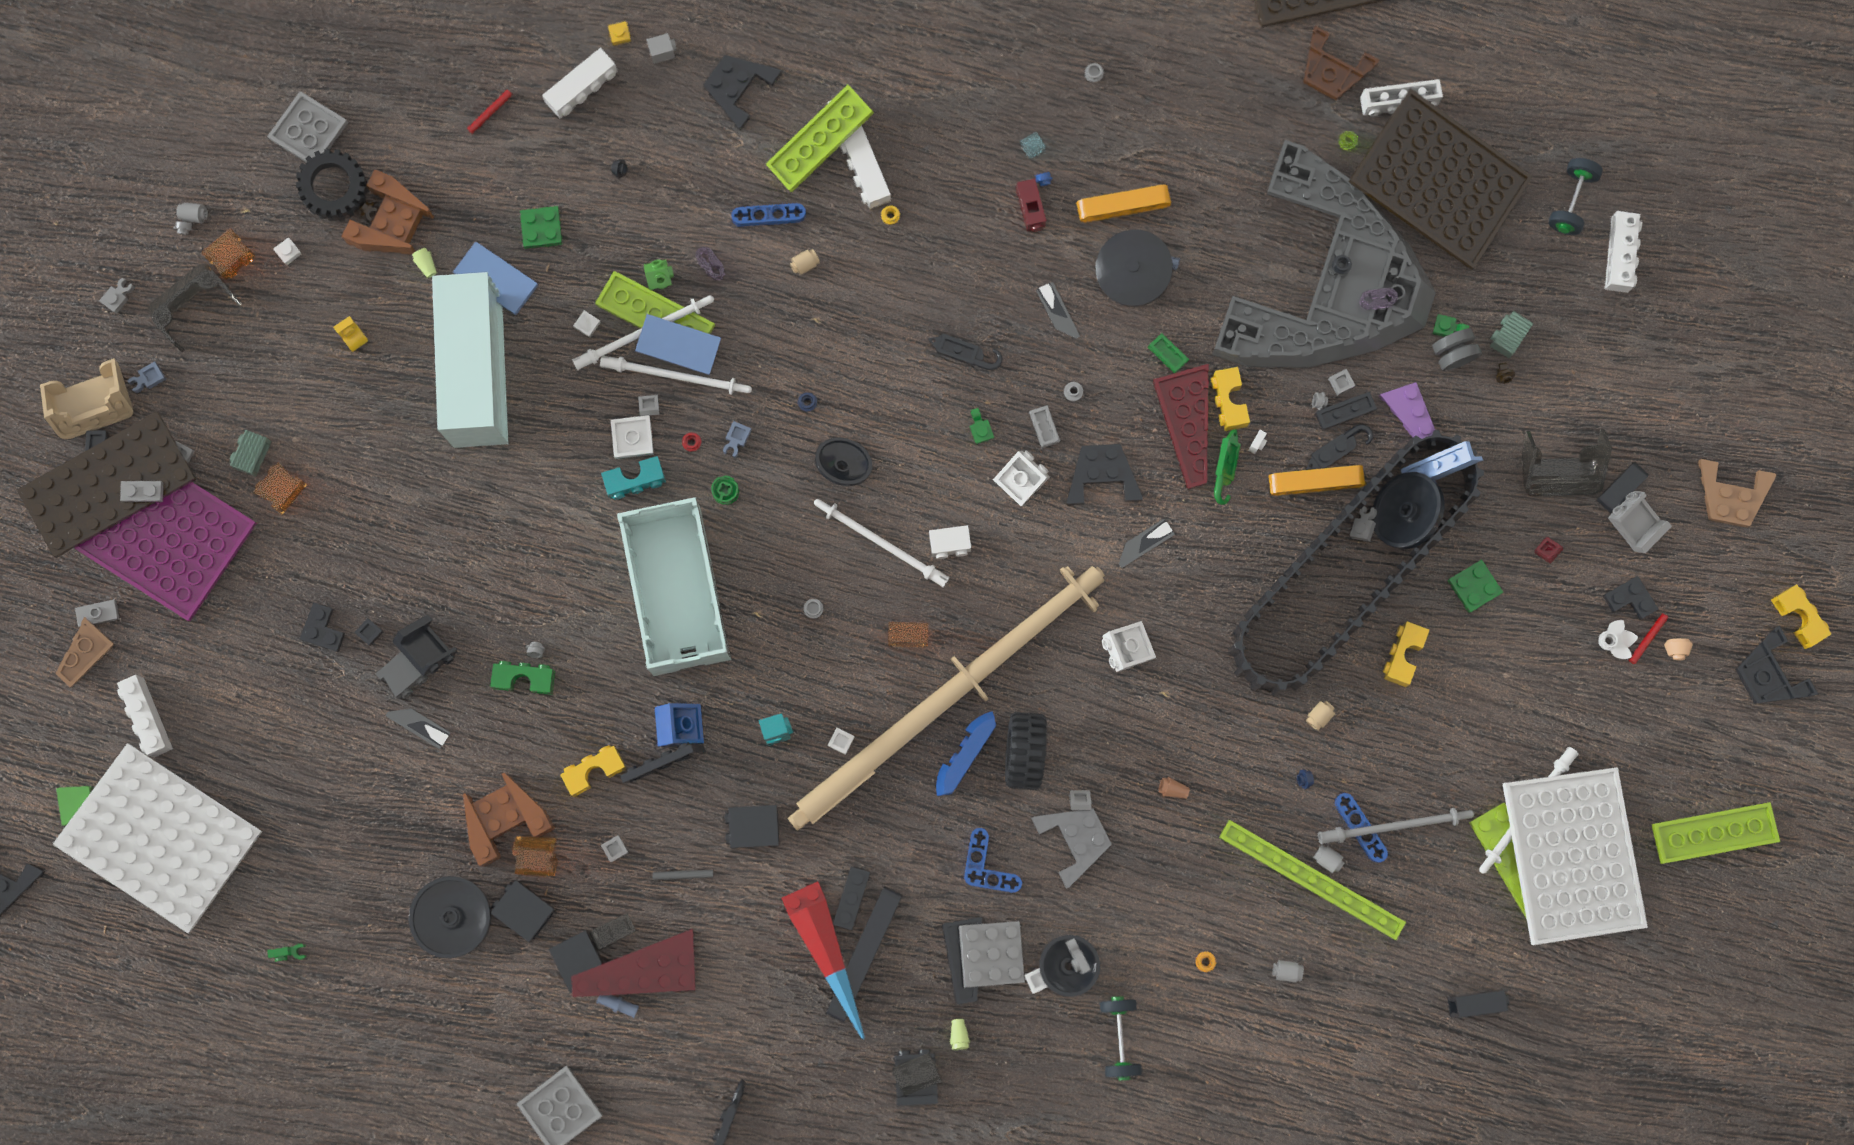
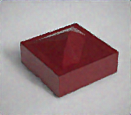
[1534,537,1563,564]

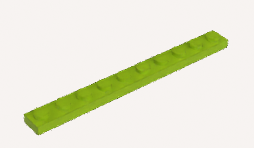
[1219,820,1406,940]

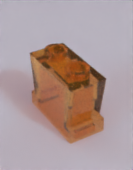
[201,228,255,280]
[253,462,307,515]
[888,622,928,647]
[512,836,558,876]

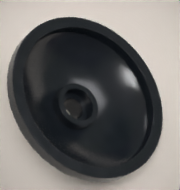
[815,437,872,486]
[1039,935,1100,997]

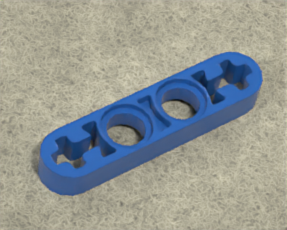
[731,203,806,227]
[1335,793,1388,863]

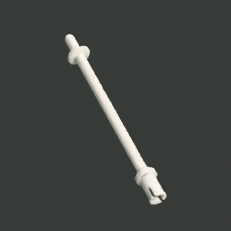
[572,296,714,370]
[600,355,752,395]
[814,499,950,588]
[1480,747,1579,874]

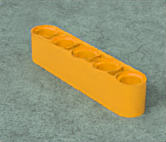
[1076,185,1171,223]
[1268,465,1365,496]

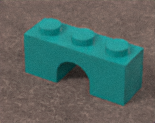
[601,456,666,500]
[759,713,793,746]

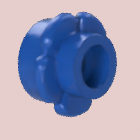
[1035,172,1053,186]

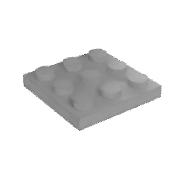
[267,91,348,162]
[959,921,1025,988]
[517,1066,603,1145]

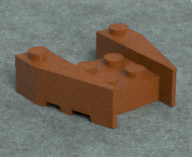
[341,169,434,255]
[463,773,555,867]

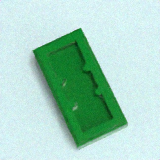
[1148,333,1189,373]

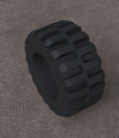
[1005,712,1047,790]

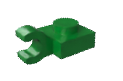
[1432,314,1469,337]
[969,408,994,445]
[267,944,307,962]

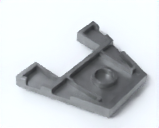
[1031,808,1112,889]

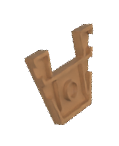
[1698,459,1776,528]

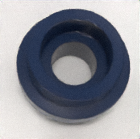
[798,392,817,412]
[1297,769,1314,789]

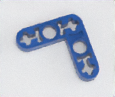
[964,828,1022,893]

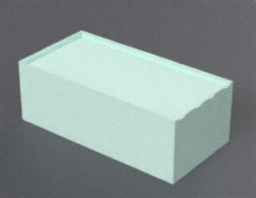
[432,272,508,448]

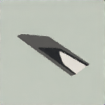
[1036,282,1080,338]
[1119,519,1175,568]
[386,709,450,749]

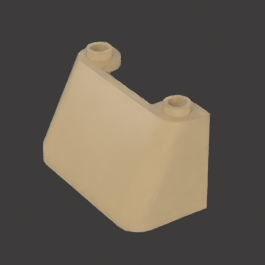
[40,358,133,439]

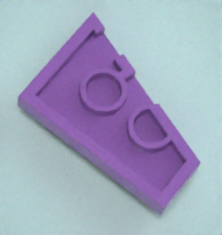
[1379,382,1435,439]

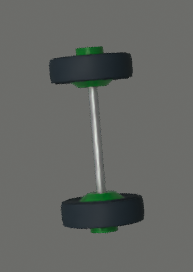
[1548,158,1603,235]
[1100,996,1142,1080]

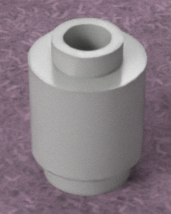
[177,203,208,223]
[1313,845,1345,873]
[1273,960,1304,983]

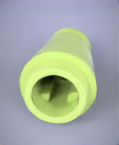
[412,248,437,278]
[950,1019,970,1050]

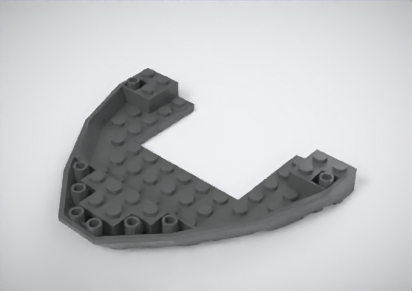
[1212,140,1436,368]

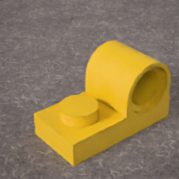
[334,316,368,352]

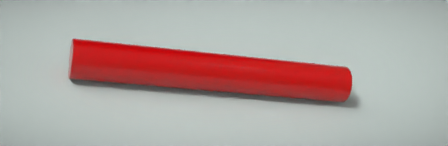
[467,89,512,134]
[1629,613,1669,664]

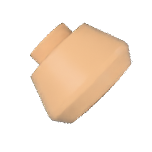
[1664,638,1693,661]

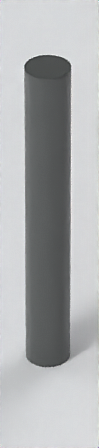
[653,870,714,880]

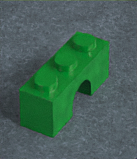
[490,661,556,695]

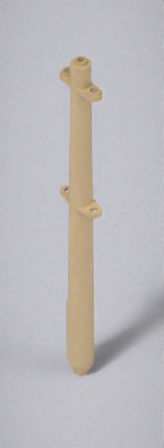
[787,566,1105,831]

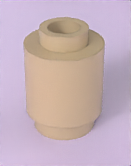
[790,249,820,275]
[1306,701,1335,731]

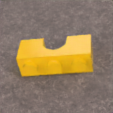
[1211,367,1250,431]
[1771,584,1831,649]
[1383,621,1429,687]
[560,745,627,797]

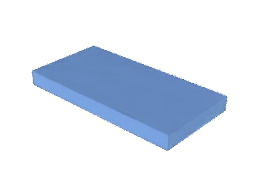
[453,242,538,315]
[635,314,721,375]

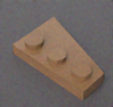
[56,617,115,687]

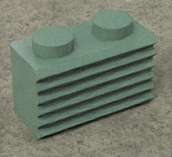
[1490,311,1533,358]
[230,430,271,477]

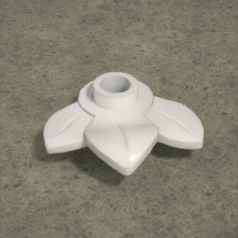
[1598,620,1638,659]

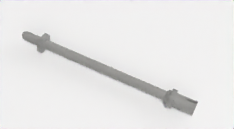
[1318,808,1474,845]

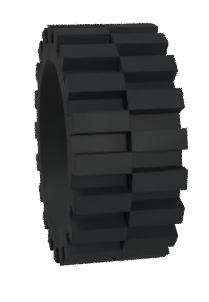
[296,149,368,221]

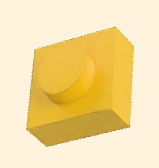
[608,21,631,46]

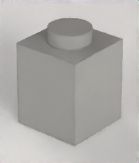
[646,33,677,64]

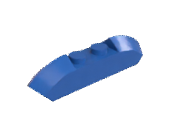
[936,711,996,796]

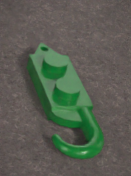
[1214,429,1241,505]

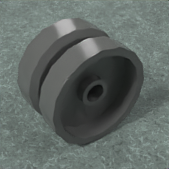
[1432,328,1482,371]

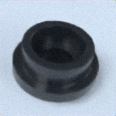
[611,159,628,178]
[1332,255,1352,274]

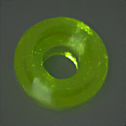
[1339,131,1358,150]

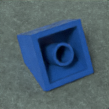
[655,703,704,747]

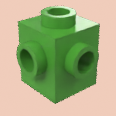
[644,260,674,290]

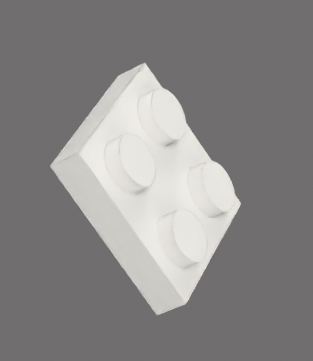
[611,415,654,459]

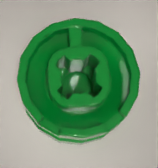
[711,475,740,505]

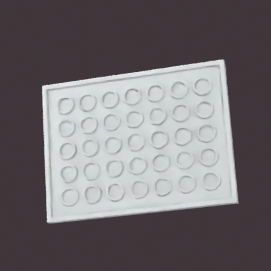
[53,743,262,934]
[1503,767,1648,945]

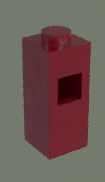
[1016,178,1046,232]

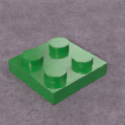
[520,206,563,249]
[1447,559,1503,613]

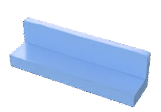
[1401,441,1483,481]

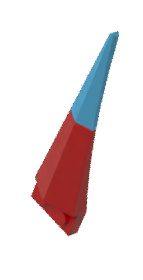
[781,882,864,1039]

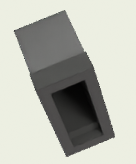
[376,652,430,700]

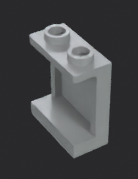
[1608,491,1672,553]

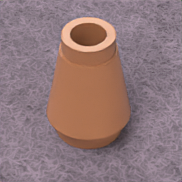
[1158,777,1190,799]

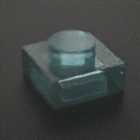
[1020,132,1046,159]

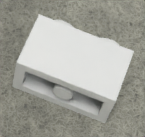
[929,525,971,559]

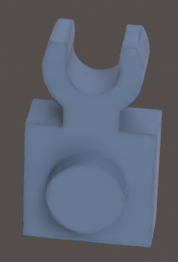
[128,362,166,393]
[723,421,752,458]

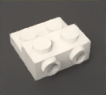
[993,451,1050,506]
[1102,621,1156,672]

